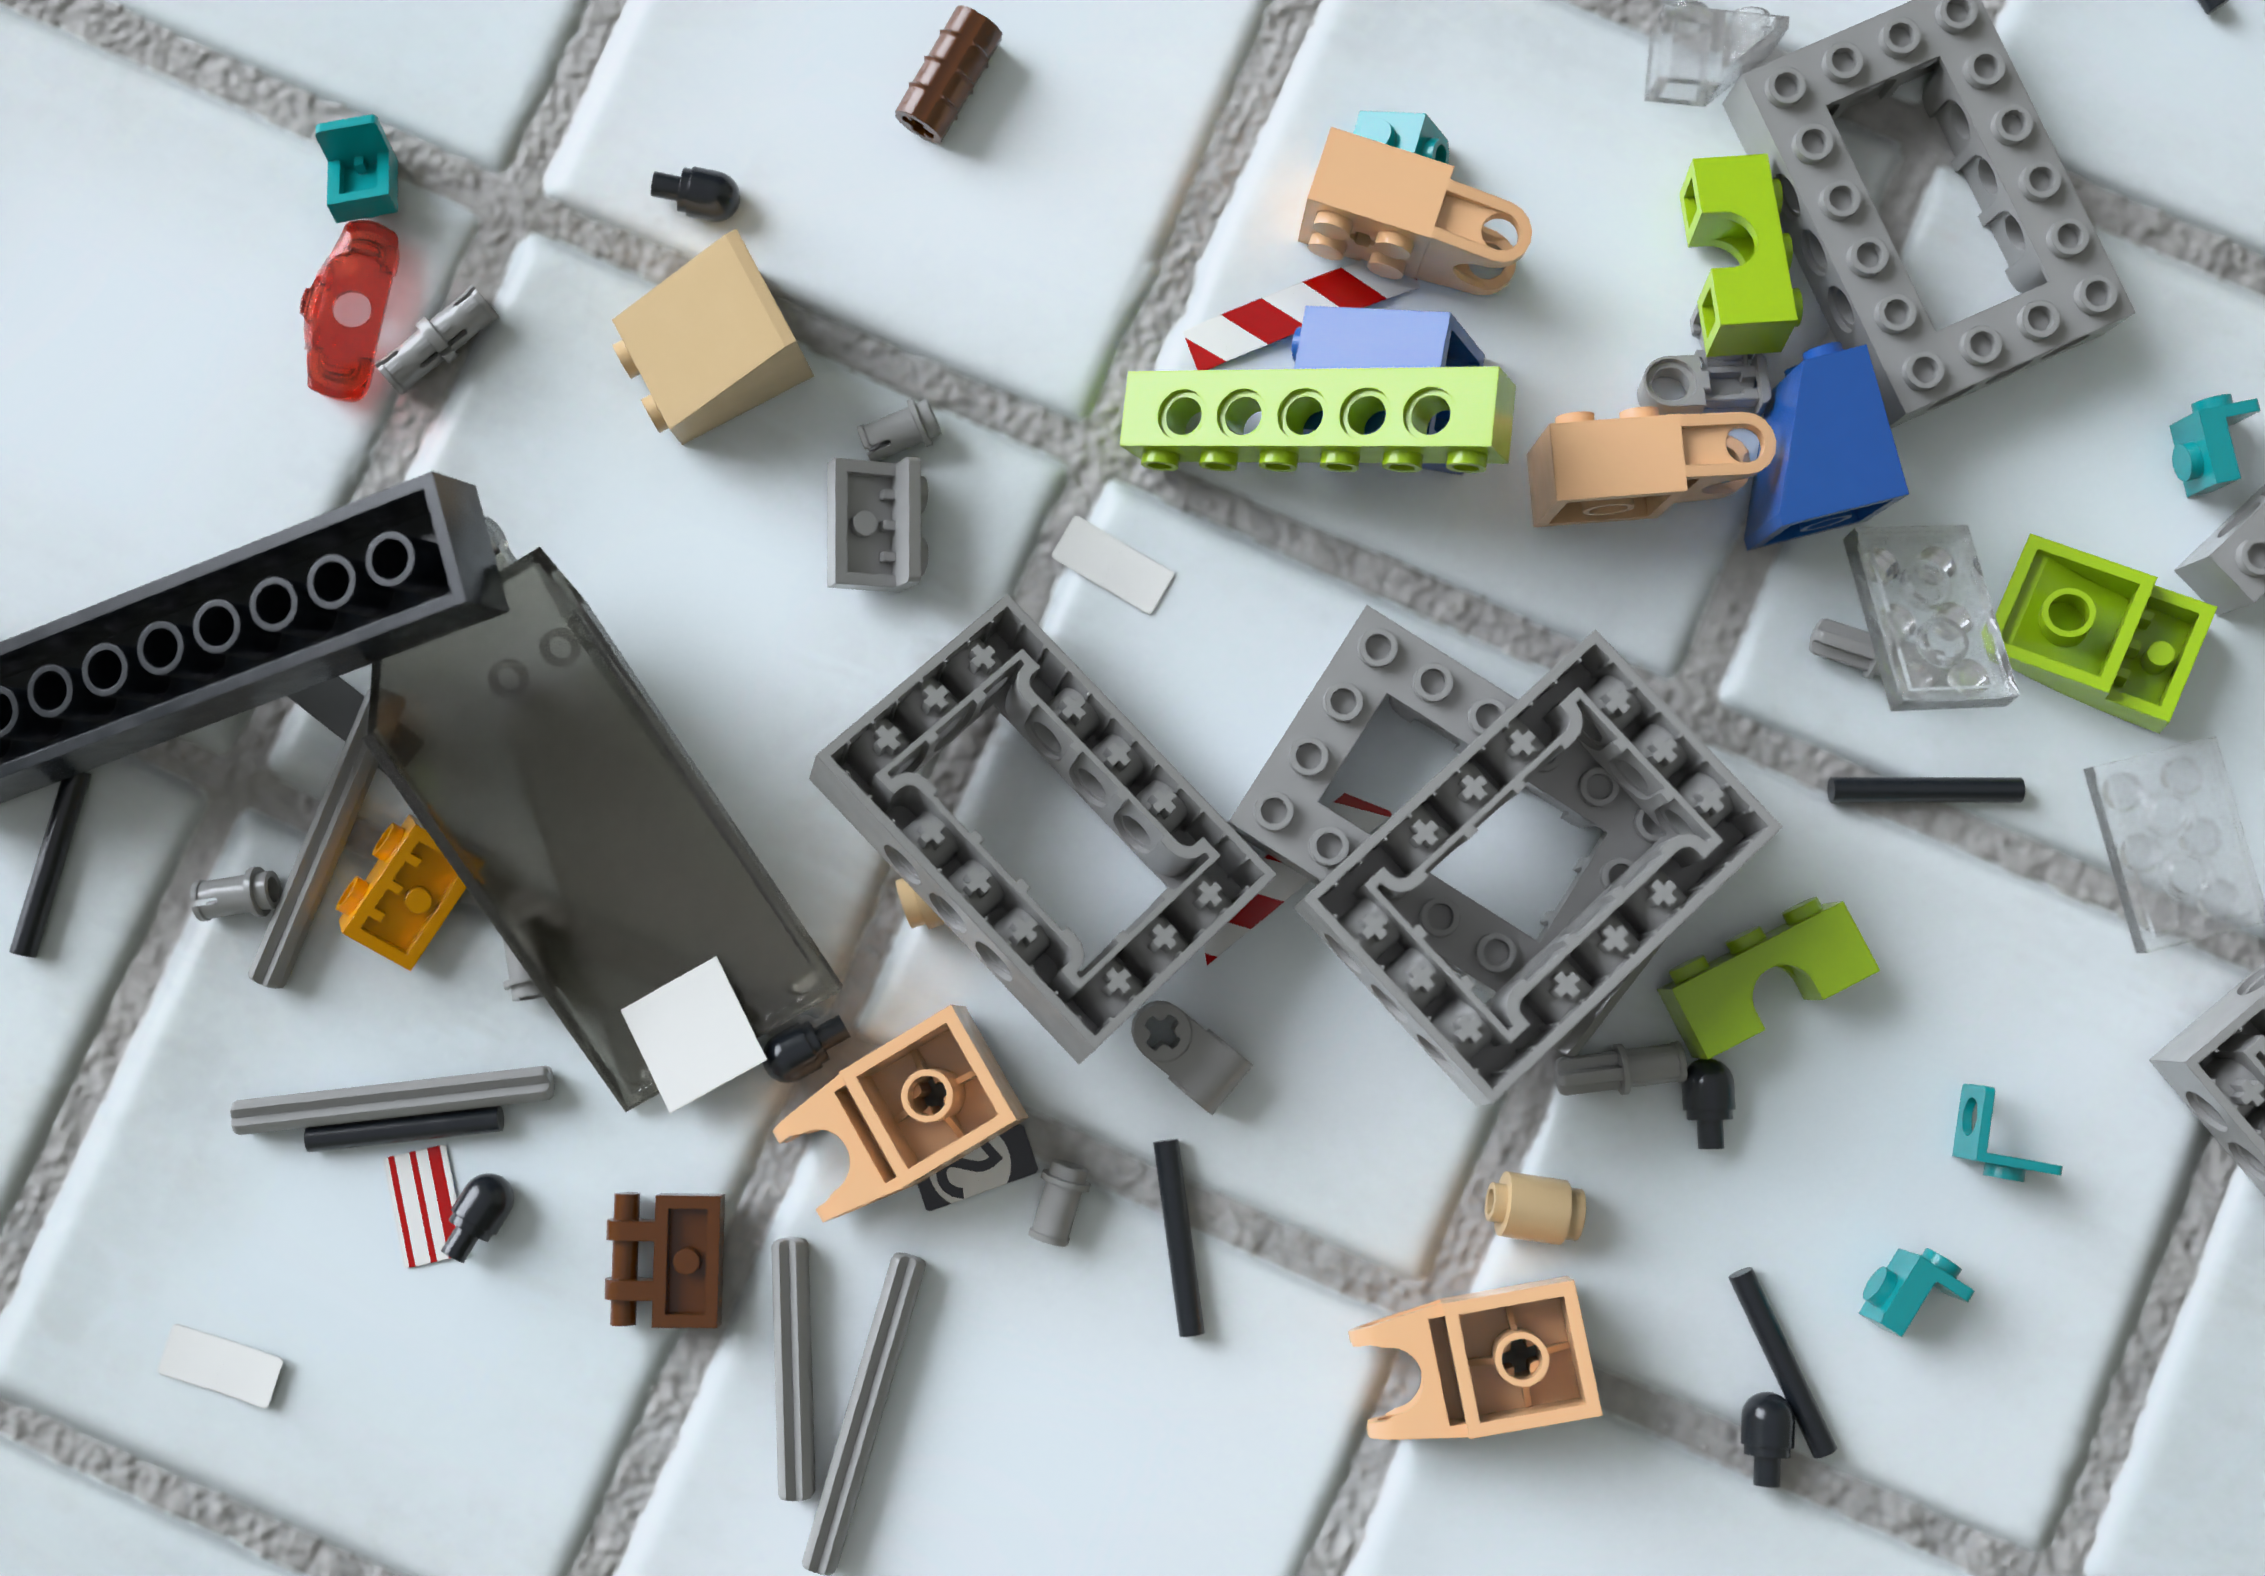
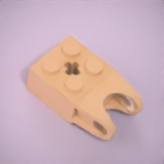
[1298,127,1532,295]
[1527,406,1777,527]
[773,1005,1029,1223]
[1348,1276,1603,1440]

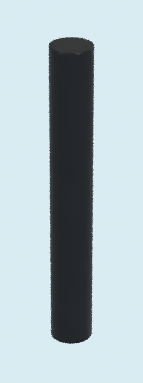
[9,772,91,958]
[1827,777,2025,803]
[304,1106,504,1152]
[1153,1139,1205,1337]
[1728,1267,1838,1458]

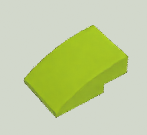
[1980,533,2218,734]

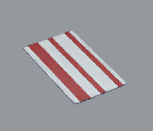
[384,1144,457,1268]

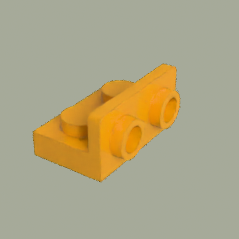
[336,814,483,971]

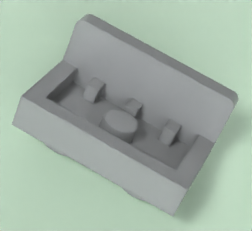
[827,457,928,593]

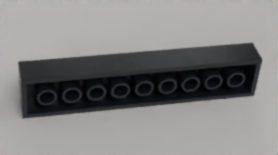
[0,471,510,804]

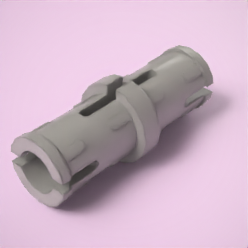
[374,285,499,395]

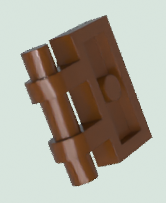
[604,1192,725,1328]

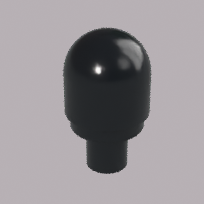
[651,166,740,222]
[763,1015,851,1083]
[1681,1058,1736,1149]
[441,1173,514,1263]
[1741,1392,1795,1488]

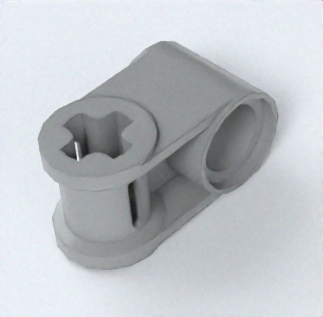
[1131,1000,1253,1115]

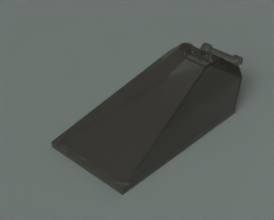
[361,516,843,1112]

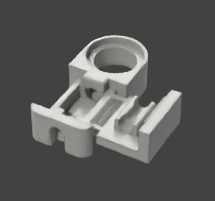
[1637,304,1772,416]

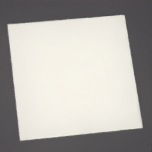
[621,956,767,1113]

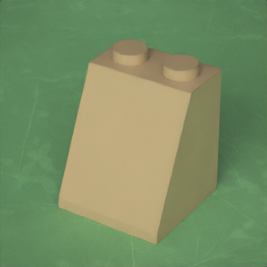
[612,229,814,445]

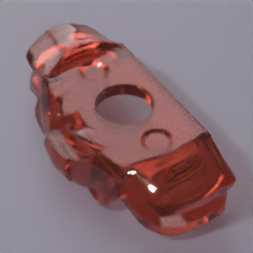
[299,220,400,402]

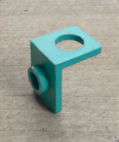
[1952,1084,2063,1182]

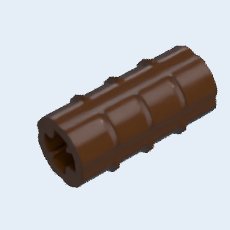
[895,5,1003,144]

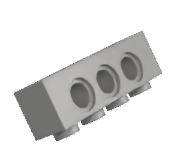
[2174,484,2265,616]

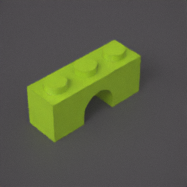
[1679,154,1803,357]
[1657,897,1880,1060]

